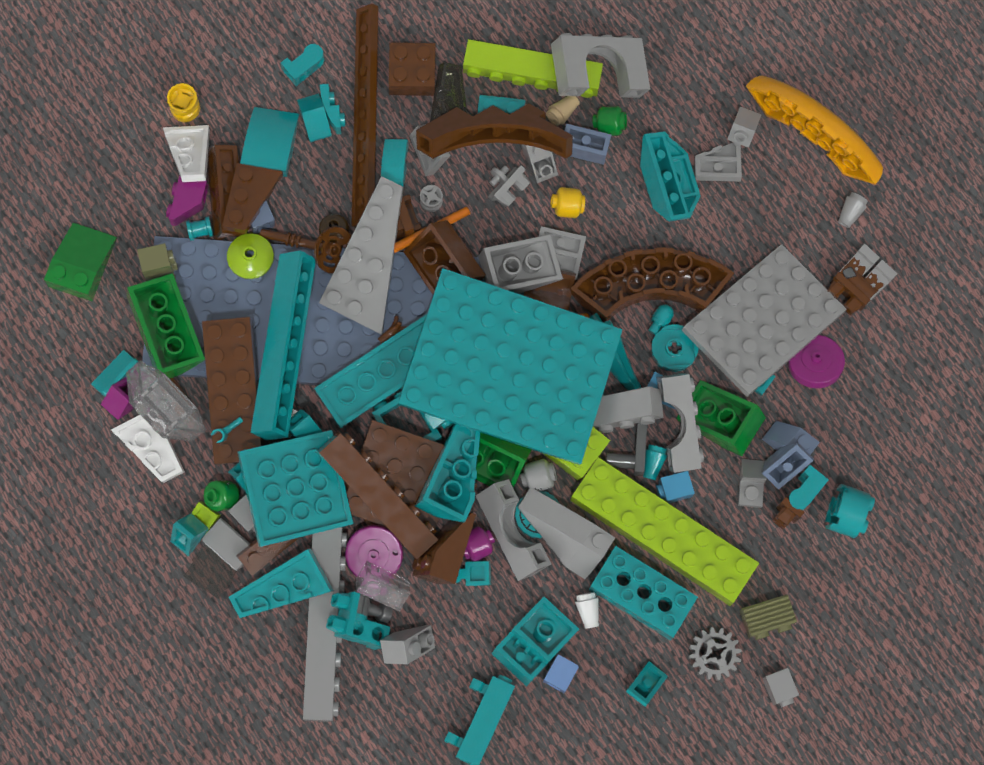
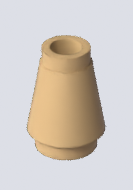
[546,96,580,126]

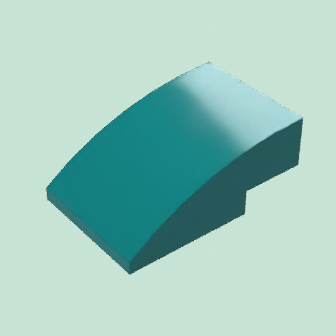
[240,107,300,177]
[491,597,579,687]

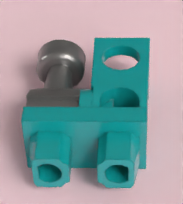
[326,592,393,650]

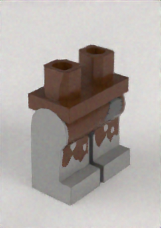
[827,244,898,316]

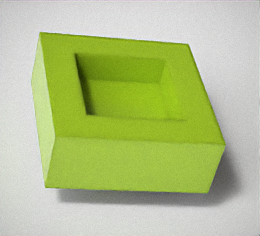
[192,501,221,533]

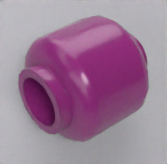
[464,526,495,562]

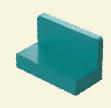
[91,350,142,397]

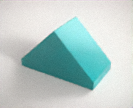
[297,94,332,142]
[170,513,209,556]

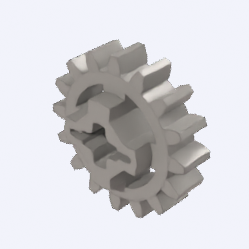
[688,627,742,681]

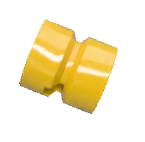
[167,83,200,122]

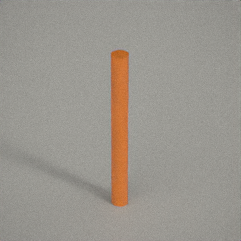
[394,207,470,254]

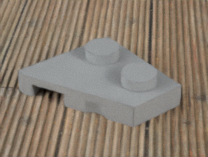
[539,226,586,280]

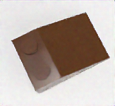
[412,513,476,585]

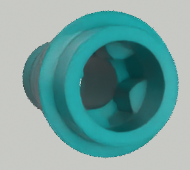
[643,444,668,481]

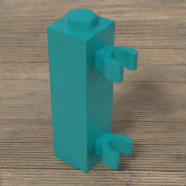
[444,675,515,765]

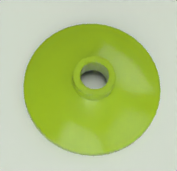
[227,234,274,279]

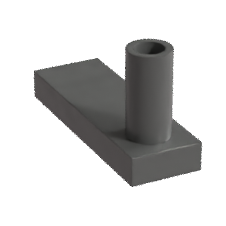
[606,422,647,476]

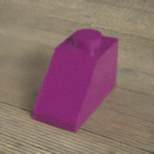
[101,369,156,420]

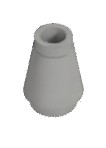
[838,192,868,228]

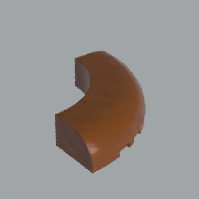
[570,247,734,322]

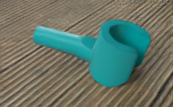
[211,417,243,443]

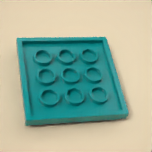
[237,430,353,547]

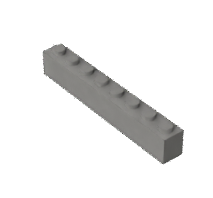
[303,527,347,722]

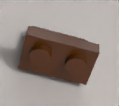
[523,270,576,311]

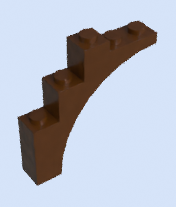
[416,104,573,159]

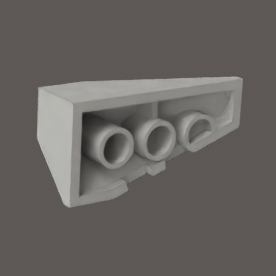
[518,488,615,580]

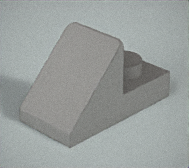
[738,459,767,508]

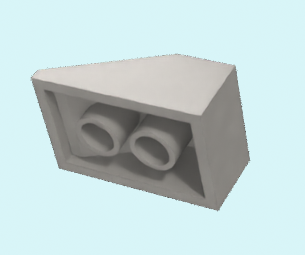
[478,235,563,294]

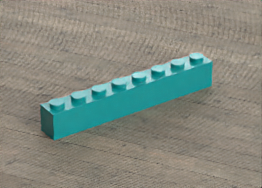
[251,250,316,440]

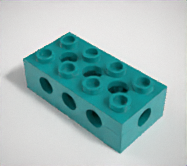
[589,546,698,641]

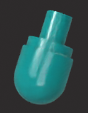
[648,304,674,335]

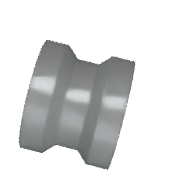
[420,185,443,212]

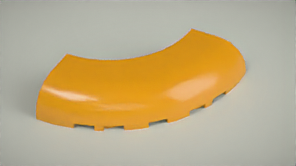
[746,75,883,185]

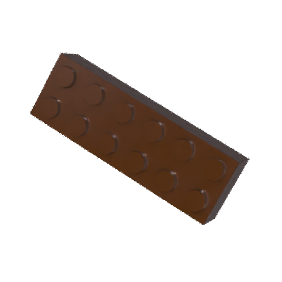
[202,317,263,465]

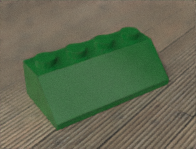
[127,273,205,382]

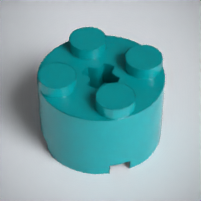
[825,484,875,538]

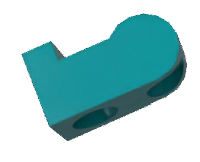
[280,44,324,86]

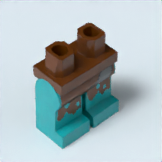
[772,465,829,529]

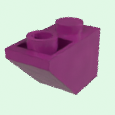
[166,175,209,226]

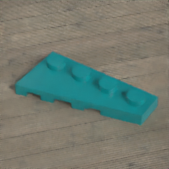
[229,549,334,618]

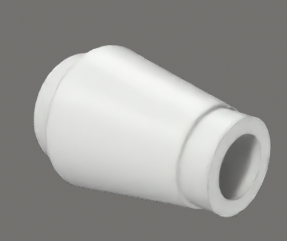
[575,592,599,629]

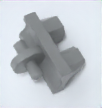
[487,165,530,207]

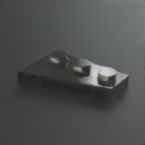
[430,62,467,122]

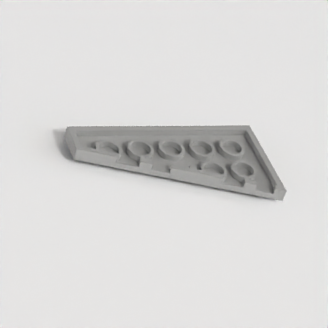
[319,176,404,335]

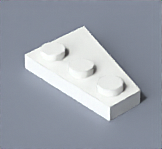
[163,125,210,182]
[111,408,185,483]

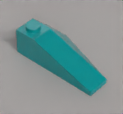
[415,424,480,523]

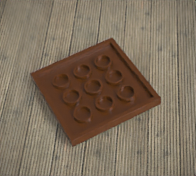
[346,420,444,528]

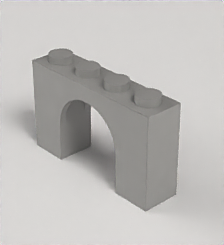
[551,33,650,98]

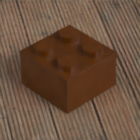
[389,42,435,96]

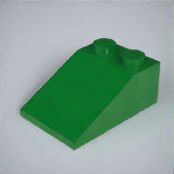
[44,223,117,301]
[676,380,766,456]

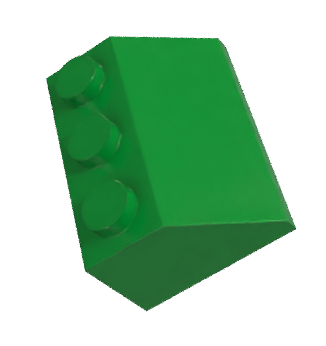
[476,432,532,489]

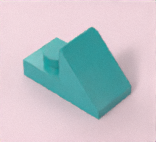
[626,661,668,707]

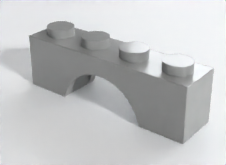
[656,373,704,473]
[476,479,551,581]

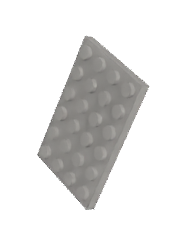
[682,244,847,397]

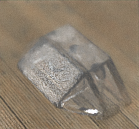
[126,360,206,442]

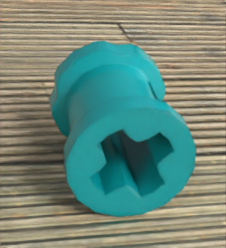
[186,216,213,241]

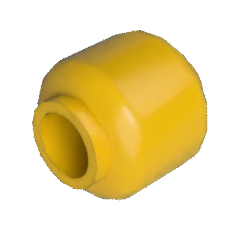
[550,187,585,218]

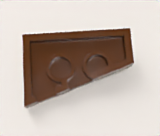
[222,163,283,234]

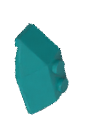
[640,131,701,222]

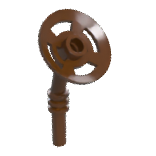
[260,227,351,274]

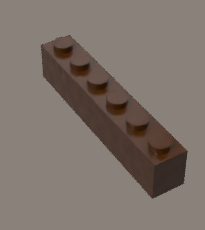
[318,431,438,559]

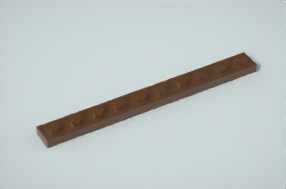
[351,3,378,228]

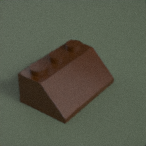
[404,220,486,294]

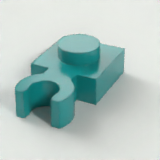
[456,561,491,586]

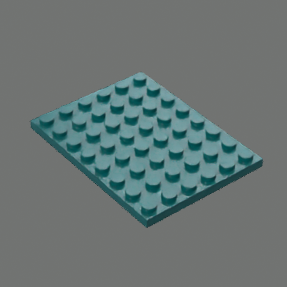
[398,268,623,465]

